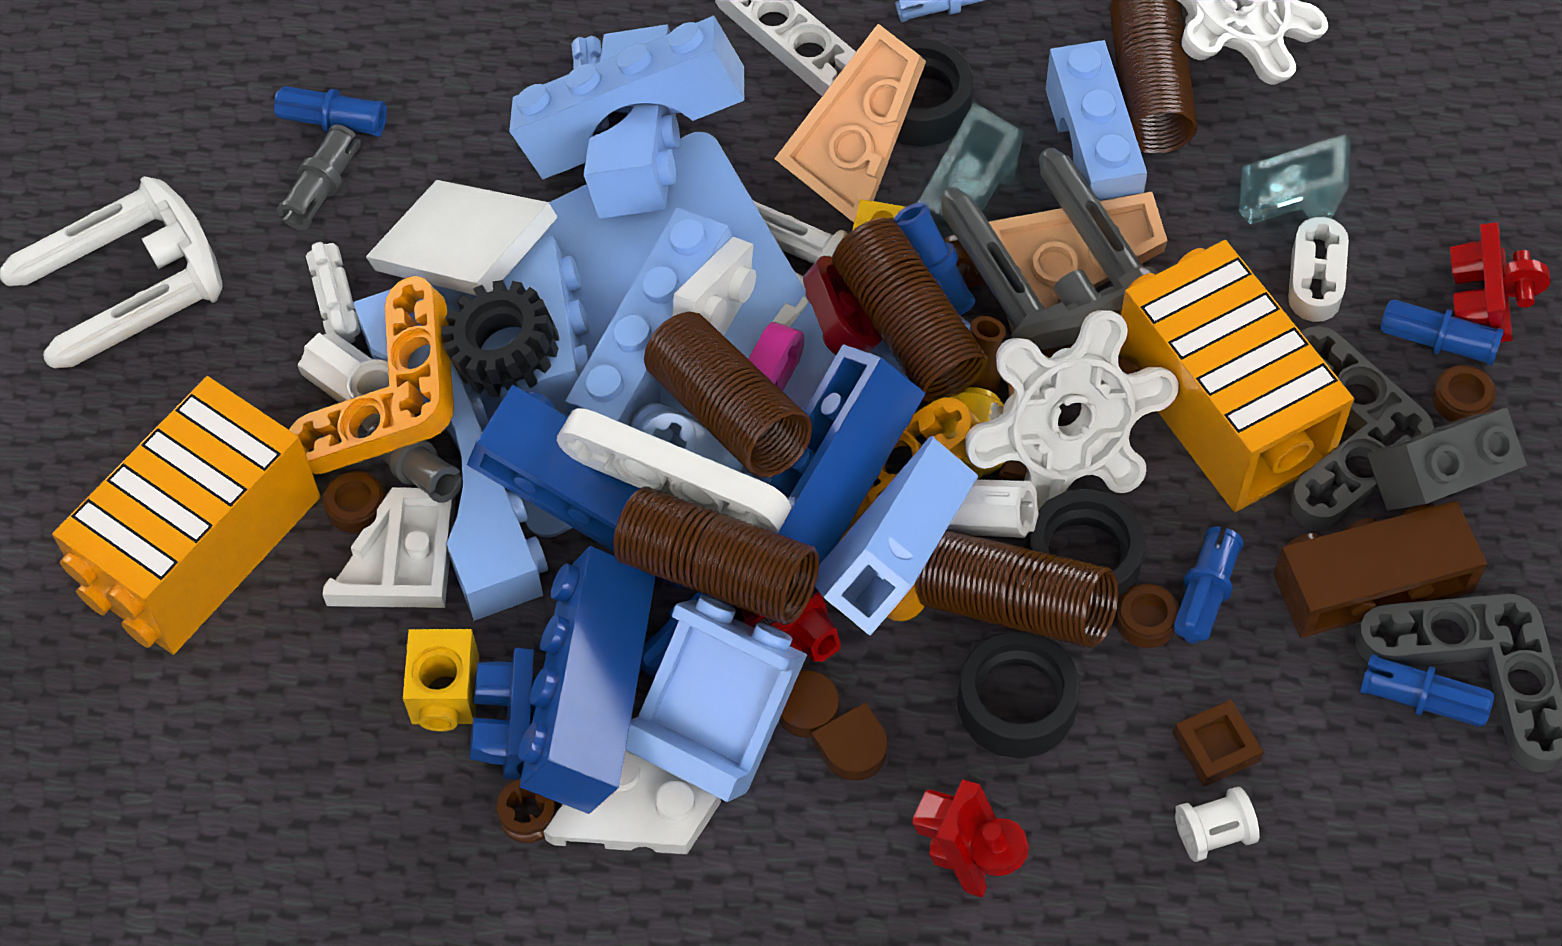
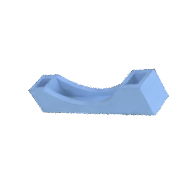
[353,289,548,621]

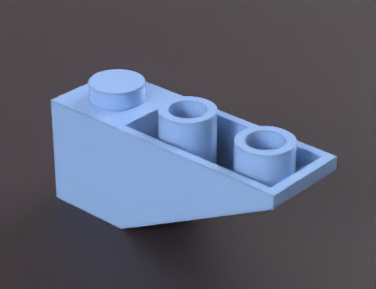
[815,435,978,636]

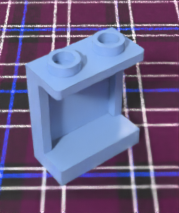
[626,595,807,802]

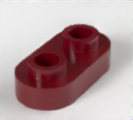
[803,256,882,355]

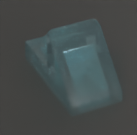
[918,103,1024,218]
[1239,135,1350,224]

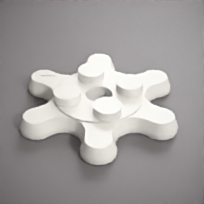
[1177,0,1328,85]
[965,310,1179,510]

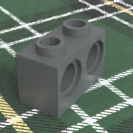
[1367,407,1527,511]

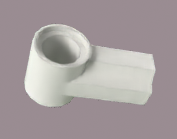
[298,331,389,431]
[947,479,1039,538]

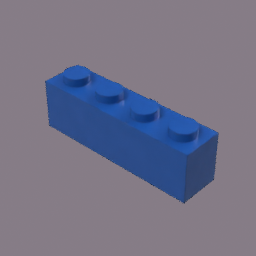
[762,344,926,565]
[467,384,711,589]
[518,546,656,814]

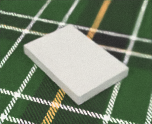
[366,180,557,296]

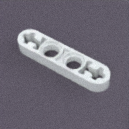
[715,0,856,96]
[556,408,791,534]

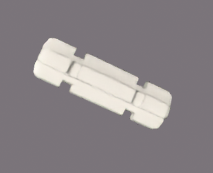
[306,242,361,344]

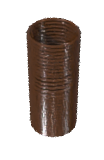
[1110,0,1198,153]
[832,218,988,402]
[644,311,813,478]
[613,486,819,625]
[915,530,1118,648]

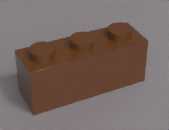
[1273,500,1487,638]

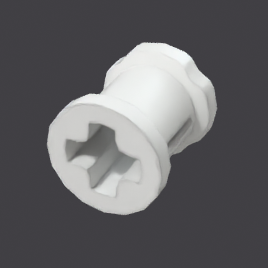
[1175,786,1260,862]

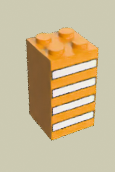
[1119,239,1354,513]
[52,376,321,655]

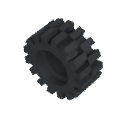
[442,280,559,397]

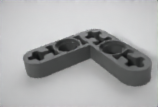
[1289,326,1434,531]
[1356,594,1562,772]

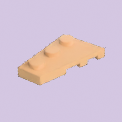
[774,24,926,222]
[989,192,1167,333]

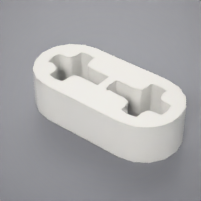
[1288,217,1349,322]

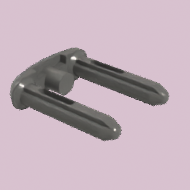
[941,148,1157,350]

